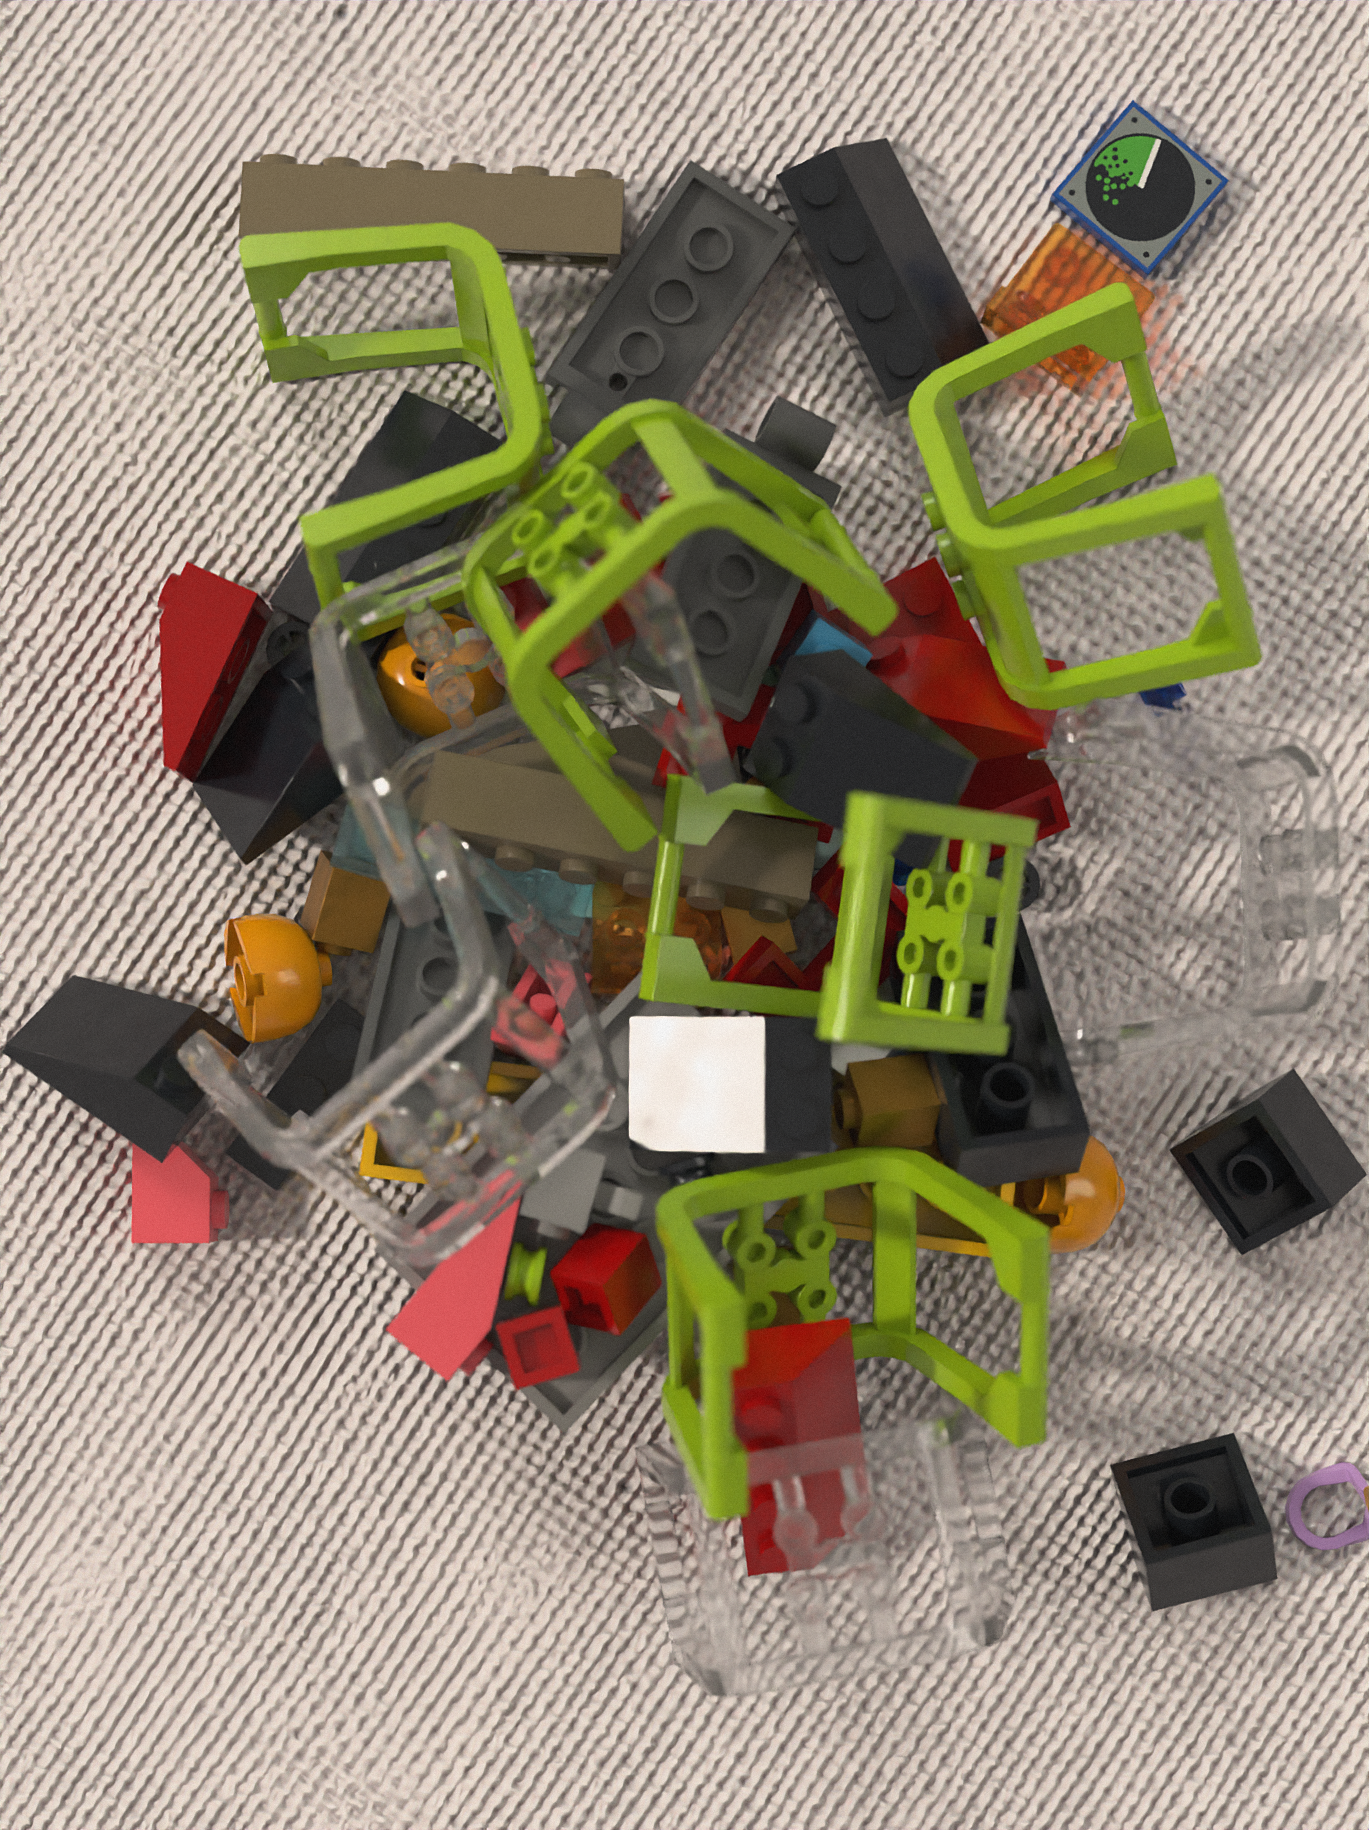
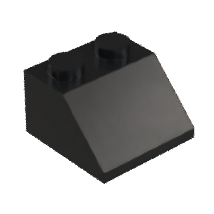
[1169,1068,1367,1255]
[1110,1433,1277,1612]

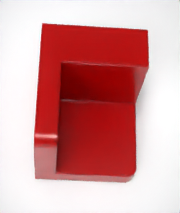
[549,1223,662,1336]
[496,1304,582,1390]

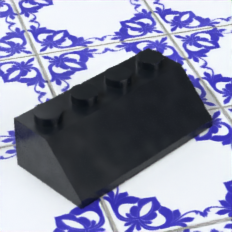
[774,138,990,417]
[268,390,505,670]

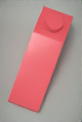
[386,1171,527,1382]

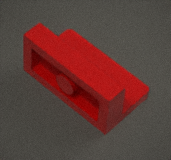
[946,751,1071,873]

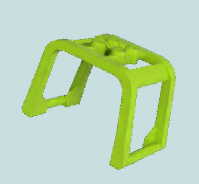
[238,222,555,648]
[909,282,1263,710]
[460,399,898,852]
[638,774,1037,1054]
[656,1146,1051,1520]

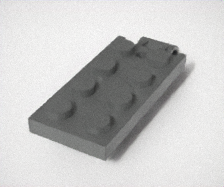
[545,160,796,449]
[622,395,842,722]
[350,857,528,1141]

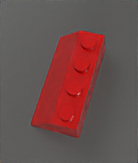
[731,1317,869,1576]

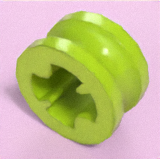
[504,1242,548,1306]

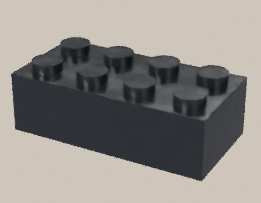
[888,913,1091,1188]

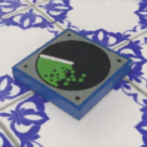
[1049,100,1229,280]

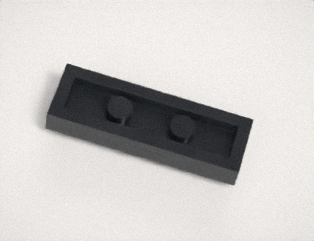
[225,998,366,1191]

